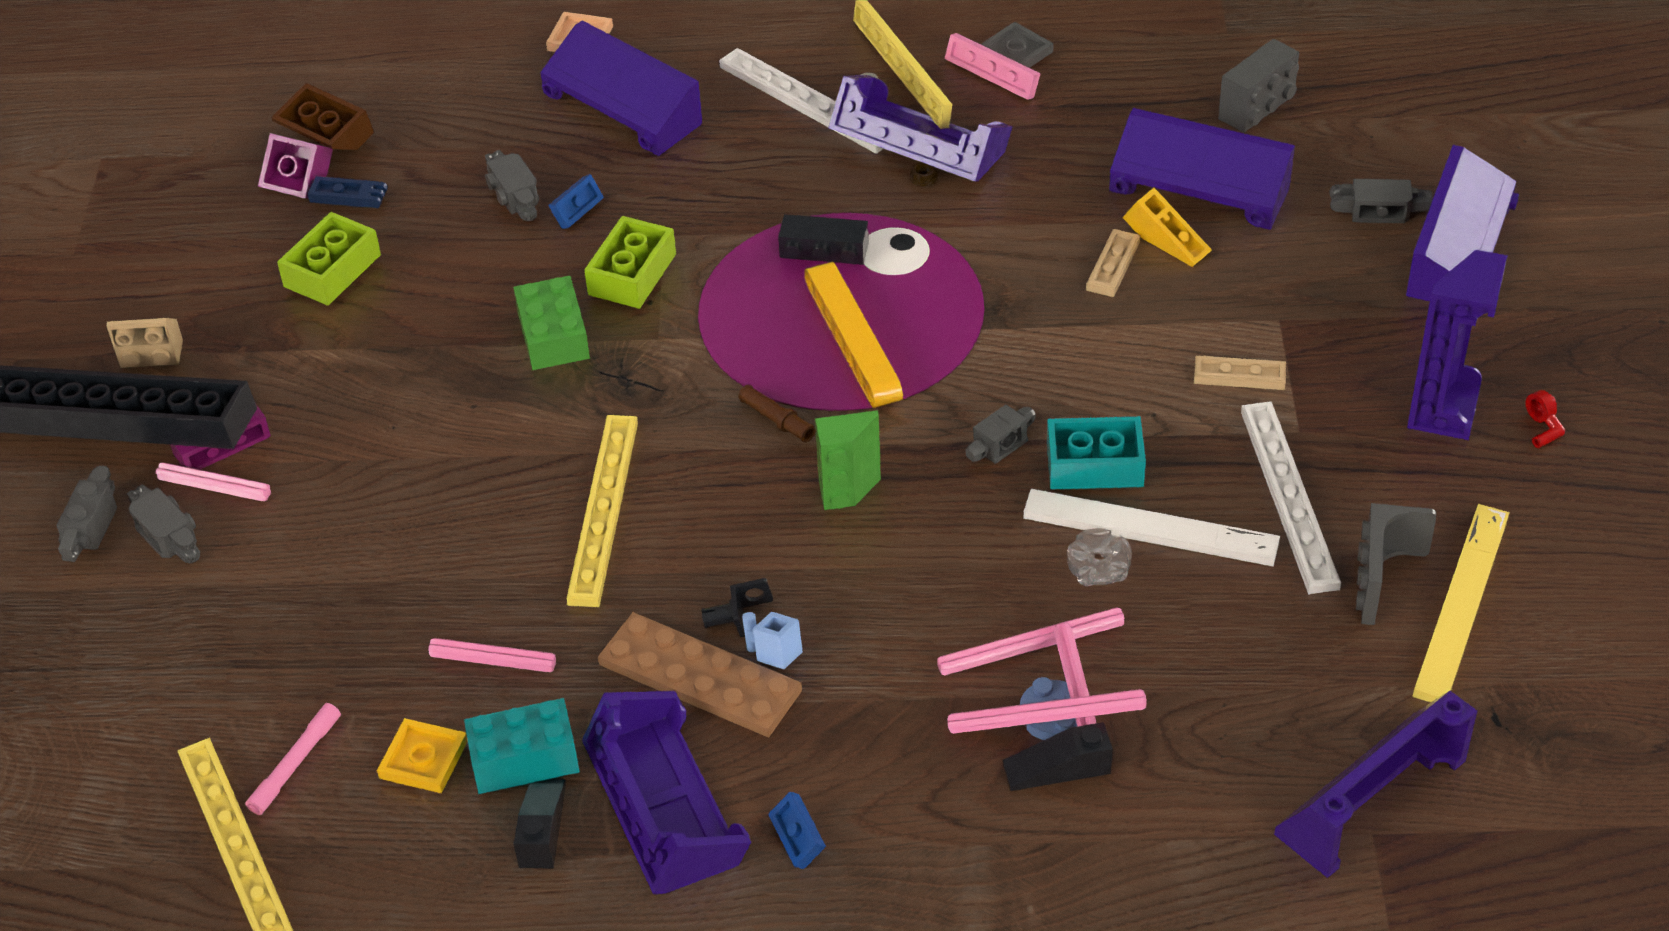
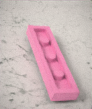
[945,33,1040,100]

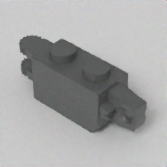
[1329,179,1433,224]
[56,465,117,562]

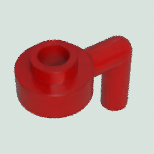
[1525,390,1565,448]

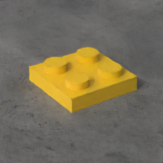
[377,718,468,794]

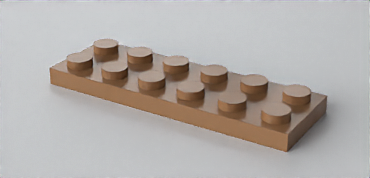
[598,612,802,738]

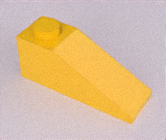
[1122,188,1212,267]

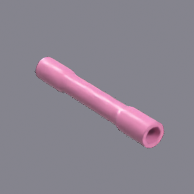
[245,703,341,815]

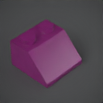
[258,133,333,199]

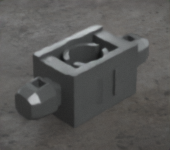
[966,404,1036,464]

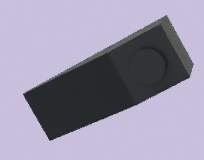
[1003,722,1113,791]
[514,779,566,869]

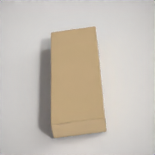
[1086,229,1140,297]
[1194,356,1286,390]

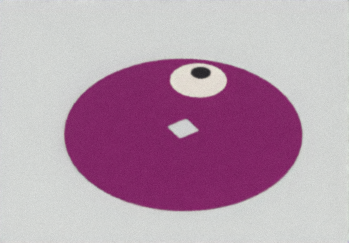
[698,213,984,411]

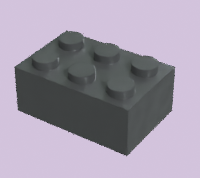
[1218,38,1299,133]

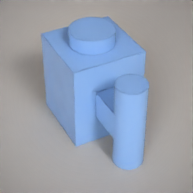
[742,612,803,669]

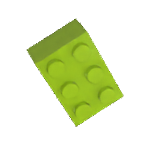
[277,212,381,306]
[584,216,676,309]

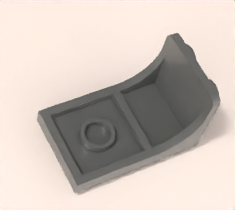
[1356,503,1436,625]

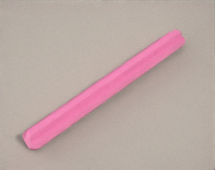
[937,607,1124,676]
[947,689,1147,734]

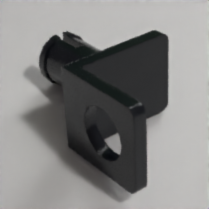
[701,578,773,637]

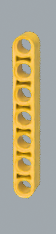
[804,262,903,408]

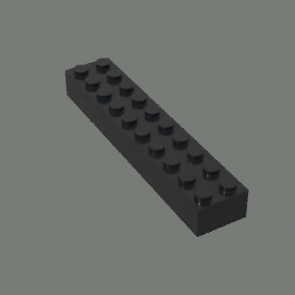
[0,365,257,449]

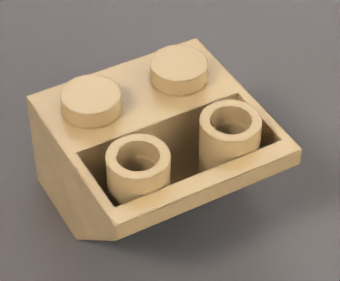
[106,318,183,368]

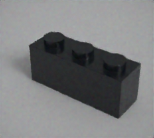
[778,214,869,265]

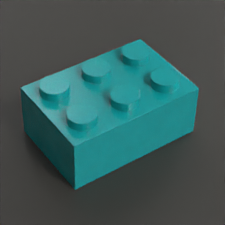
[1047,416,1146,489]
[464,698,580,794]

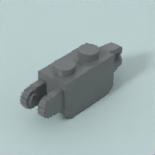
[485,150,539,221]
[127,484,201,564]

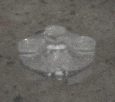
[1067,528,1132,586]

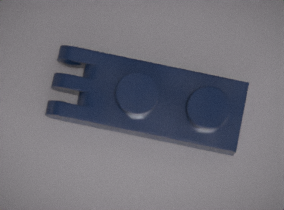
[308,176,388,208]

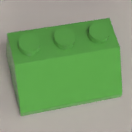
[815,410,881,510]

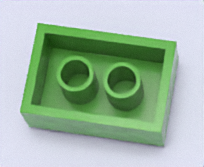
[513,276,590,370]

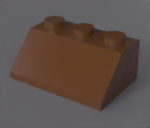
[271,83,374,150]

